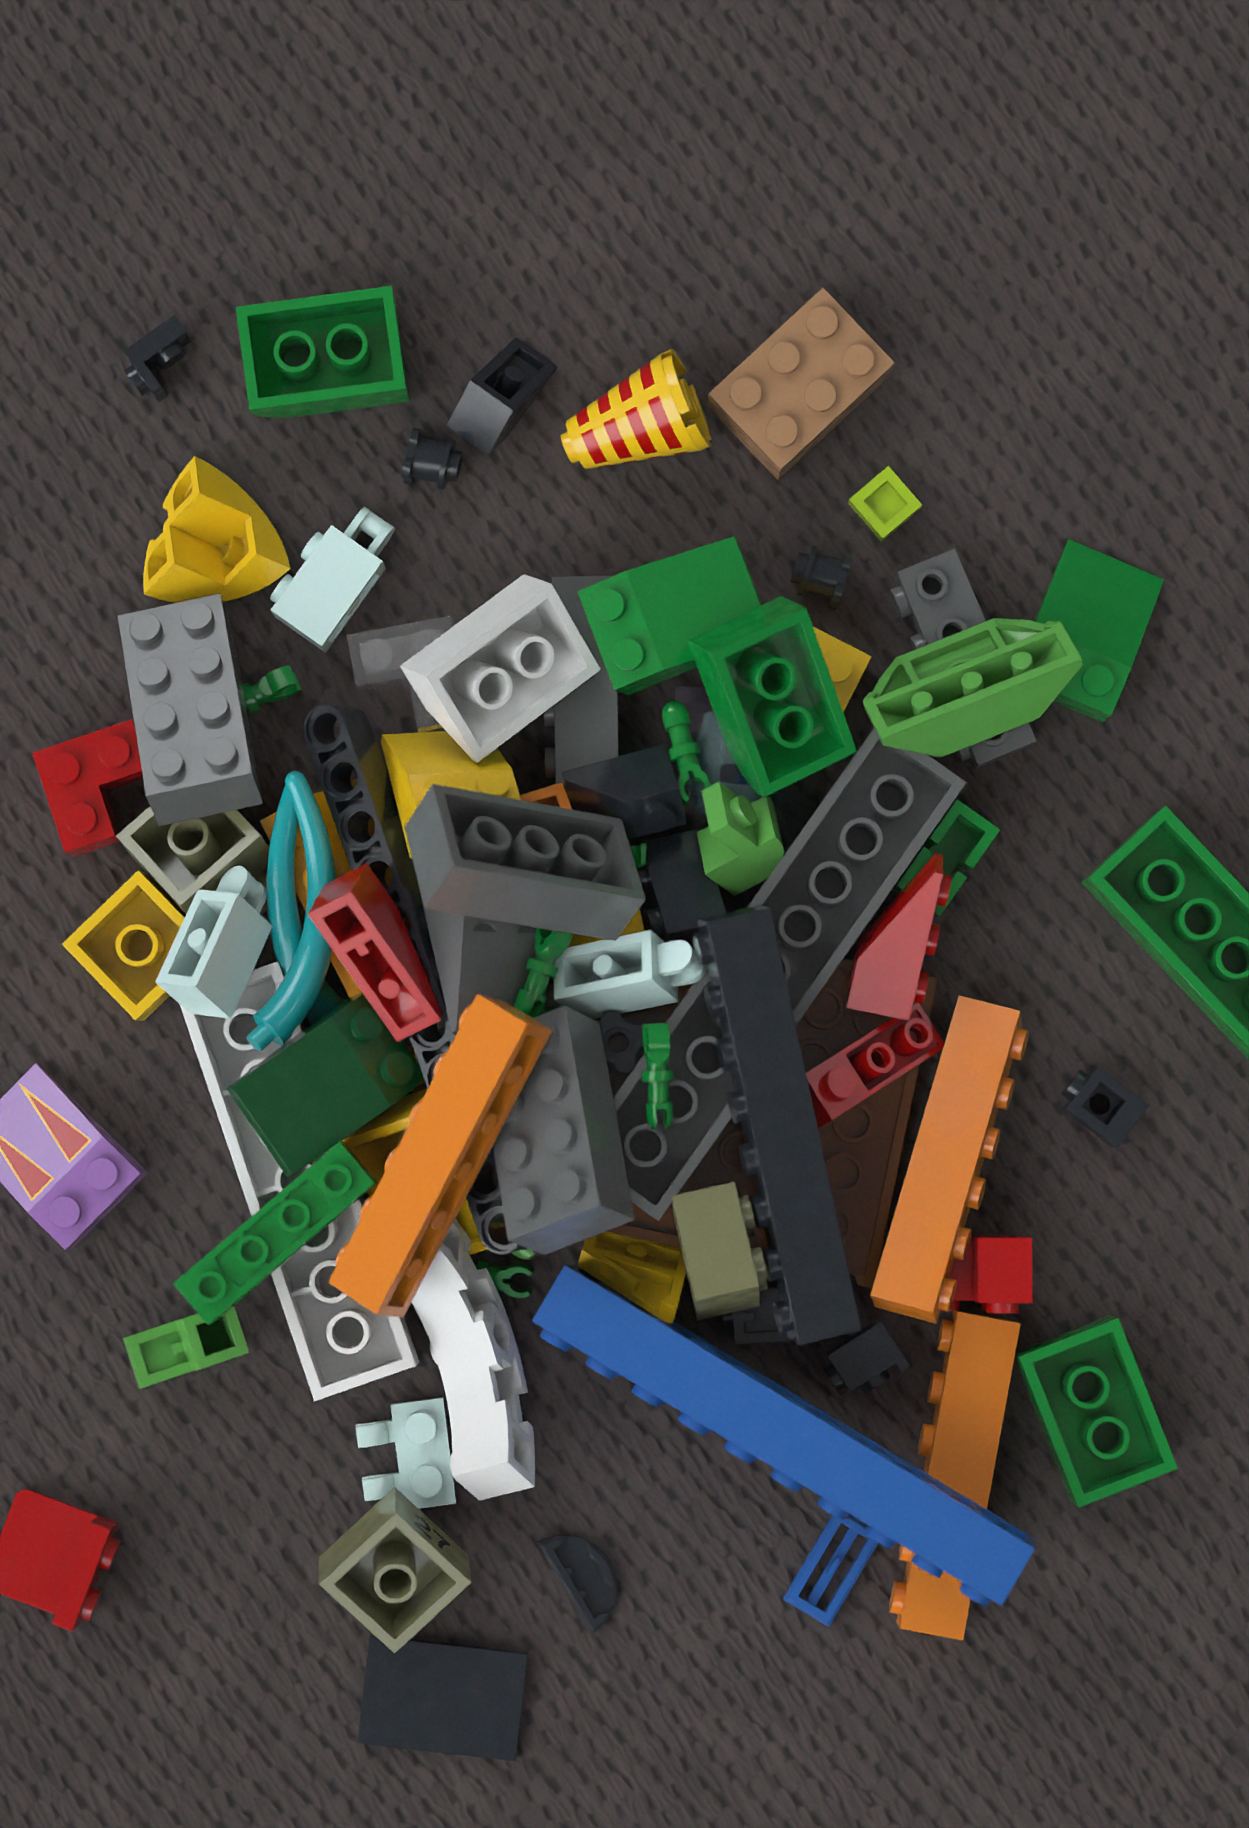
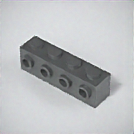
[889,548,1036,770]

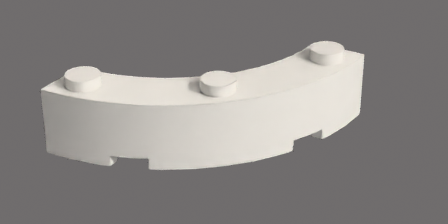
[412,1219,535,1500]

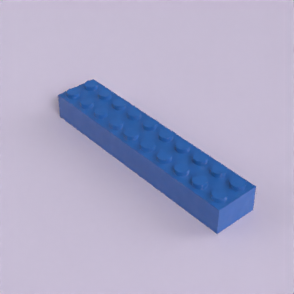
[532,1264,1037,1607]

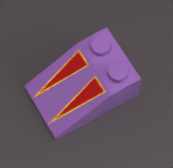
[0,1063,148,1250]

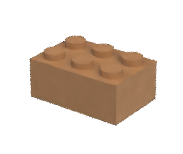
[707,288,895,480]

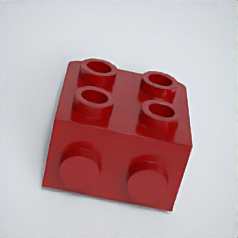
[0,1489,121,1631]

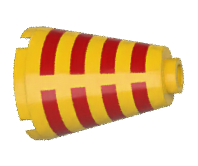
[561,349,712,469]

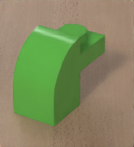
[697,782,784,896]
[123,1306,249,1389]

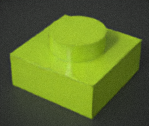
[848,466,922,542]

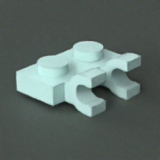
[356,1397,456,1509]

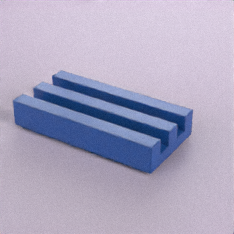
[783,1515,878,1627]

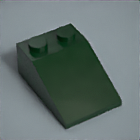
[226,992,424,1177]

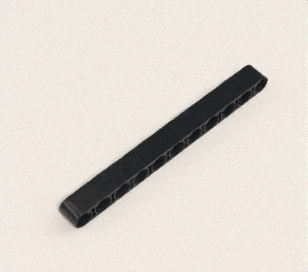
[303,704,528,1254]

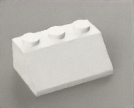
[400,574,601,762]

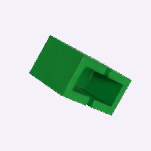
[891,799,1000,918]

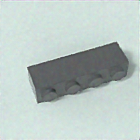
[544,576,618,791]

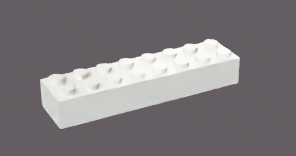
[180,961,419,1401]

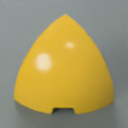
[143,456,290,603]

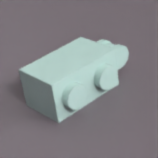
[270,507,395,653]
[156,866,272,1019]
[554,930,707,1019]

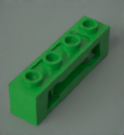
[173,1142,378,1325]

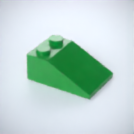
[577,536,762,695]
[1034,539,1164,722]

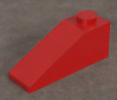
[308,863,443,1042]

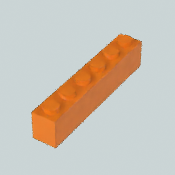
[328,994,553,1317]
[870,995,1029,1324]
[889,1310,1021,1641]

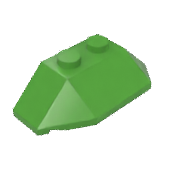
[863,618,1083,758]

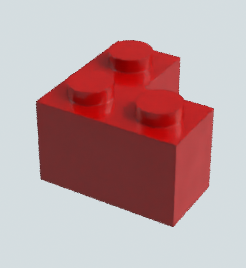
[32,719,143,857]
[940,1235,1032,1313]

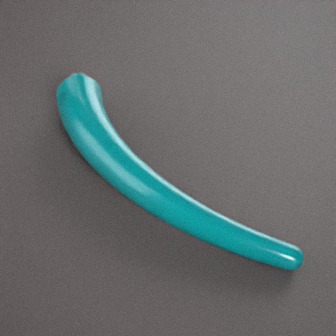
[246,771,336,1052]
[266,785,344,1023]

